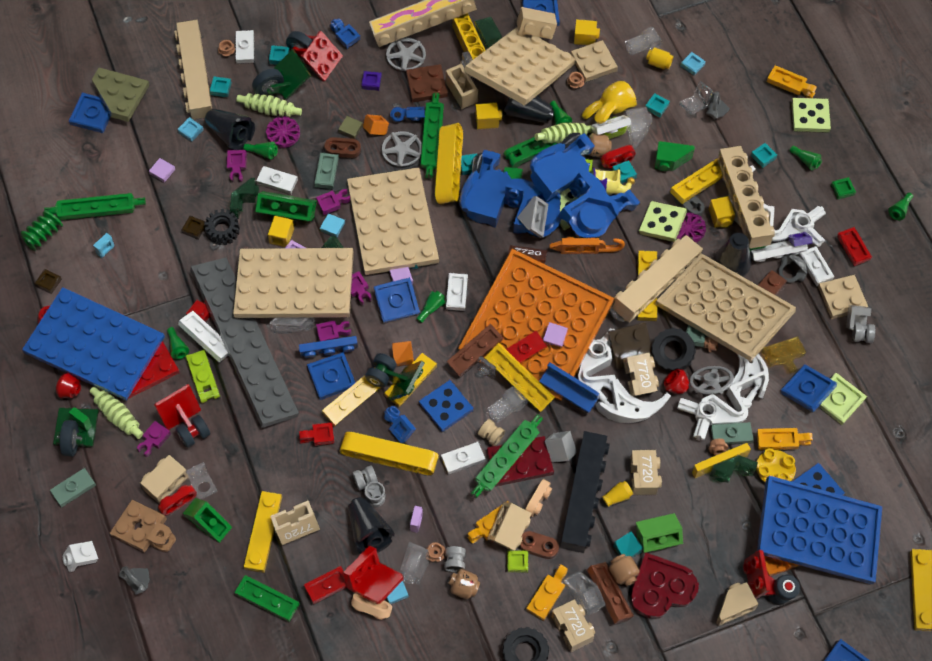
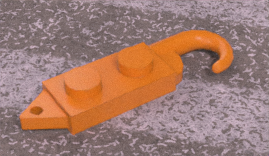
[549,237,625,254]

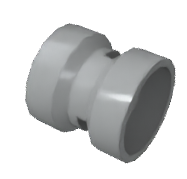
[852,323,875,343]
[352,465,378,491]
[365,481,386,507]
[445,546,466,572]

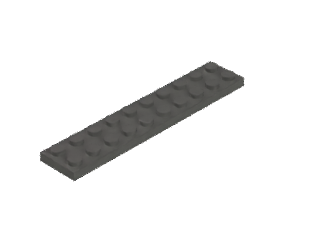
[190,258,299,428]

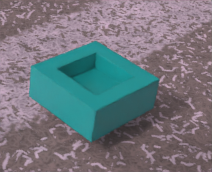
[269,46,290,65]
[210,76,232,97]
[645,93,670,117]
[751,143,777,168]
[461,153,477,175]
[612,160,637,184]

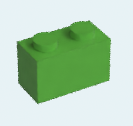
[636,513,683,553]

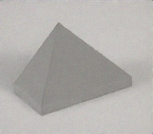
[517,196,549,238]

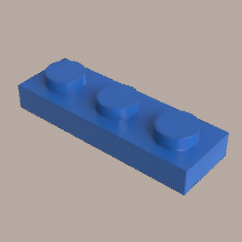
[299,336,358,358]

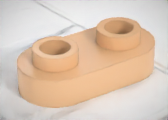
[526,479,553,517]
[351,593,392,620]

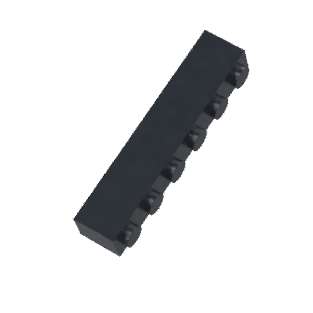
[560,431,610,553]

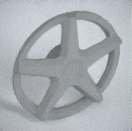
[386,38,426,71]
[382,131,422,167]
[690,366,734,394]

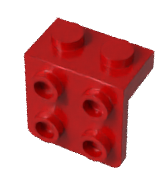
[343,546,404,604]

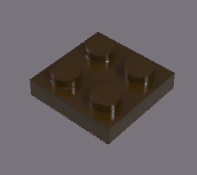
[608,322,654,369]

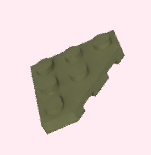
[92,68,149,122]

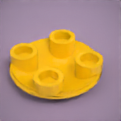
[756,449,796,482]

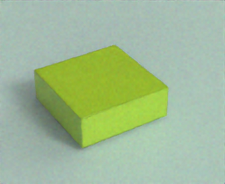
[507,551,528,573]

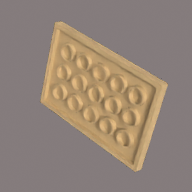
[464,27,576,105]
[347,168,439,275]
[234,248,354,318]
[656,253,796,362]

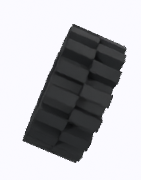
[205,209,240,245]

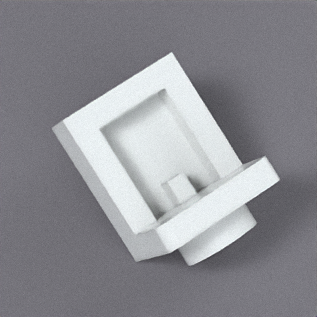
[63,541,98,572]

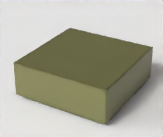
[338,116,363,139]

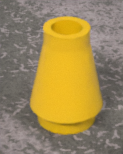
[602,481,634,507]

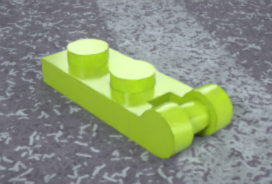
[186,350,220,403]

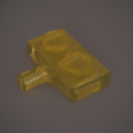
[762,336,806,373]

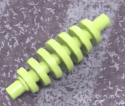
[236,93,302,117]
[534,123,592,143]
[90,387,144,439]

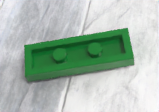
[235,575,300,622]

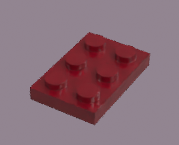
[487,436,554,487]

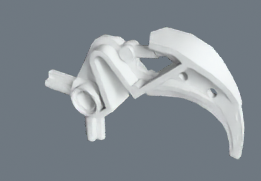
[728,165,826,247]
[578,328,671,423]
[677,354,769,441]

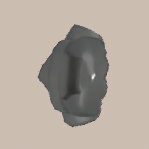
[706,91,730,119]
[778,255,807,283]
[119,566,150,595]

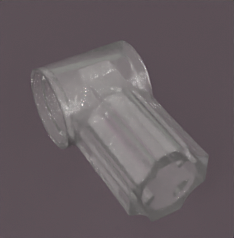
[625,27,663,55]
[487,386,528,423]

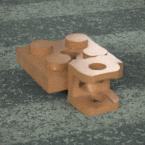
[110,500,176,553]

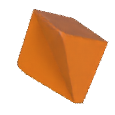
[363,114,389,135]
[392,341,414,366]

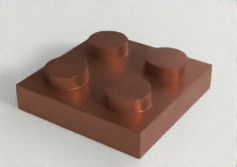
[406,64,447,103]

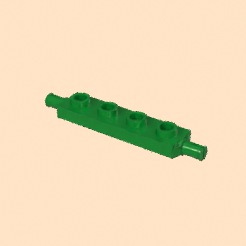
[421,93,444,179]
[44,193,146,220]
[471,414,543,498]

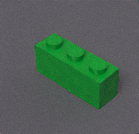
[255,191,317,221]

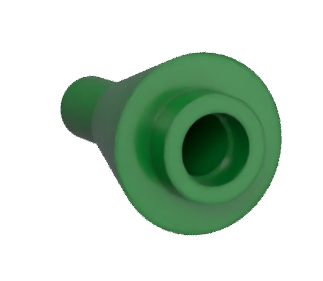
[550,101,572,125]
[244,142,278,160]
[790,145,822,170]
[888,192,913,221]
[416,291,446,323]
[167,327,190,359]

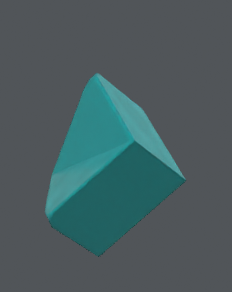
[613,531,643,558]

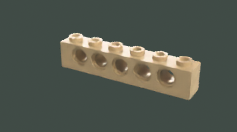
[717,146,775,248]

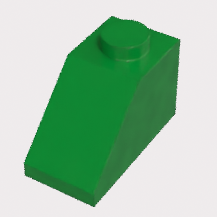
[654,141,695,171]
[182,498,232,543]

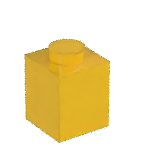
[574,19,600,45]
[475,103,502,129]
[709,196,735,228]
[268,216,294,247]

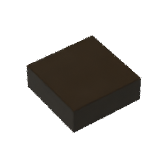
[181,216,206,240]
[34,269,62,294]

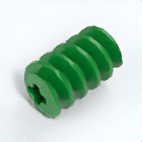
[20,211,63,251]

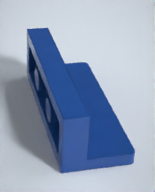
[539,362,600,413]

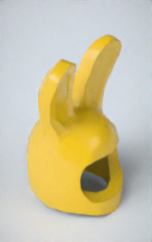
[582,81,637,124]

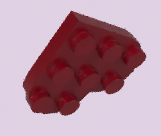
[631,552,699,619]

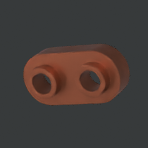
[324,137,361,158]
[519,531,559,559]

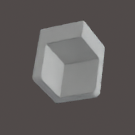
[846,305,871,330]
[545,431,577,462]

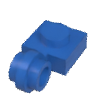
[330,18,360,48]
[390,107,425,122]
[384,406,416,443]

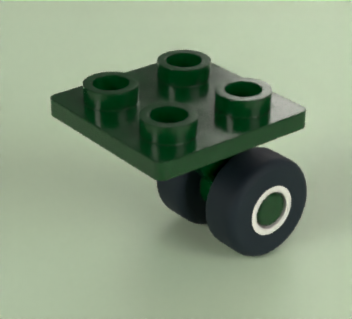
[365,353,425,401]

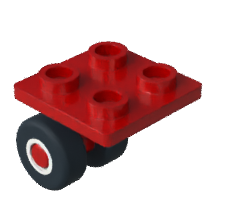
[154,384,210,448]
[743,550,800,605]

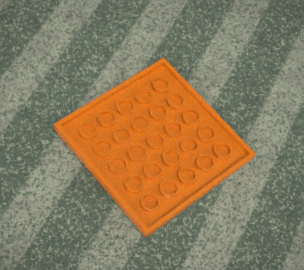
[459,249,615,401]

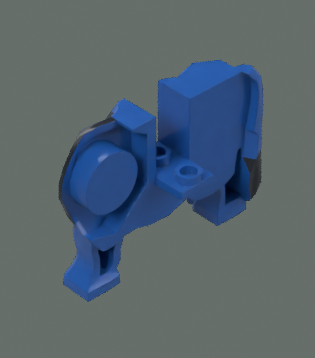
[530,133,640,238]
[459,150,561,238]

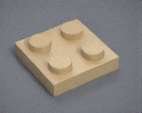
[571,40,618,82]
[818,275,868,319]

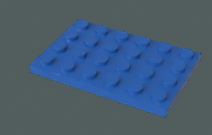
[22,287,165,401]
[757,476,882,584]

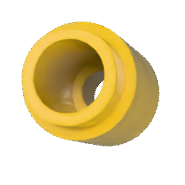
[646,47,674,69]

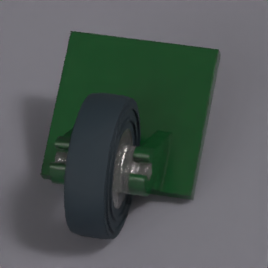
[252,49,311,99]
[53,408,99,457]

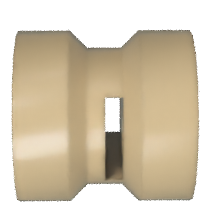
[478,419,505,446]

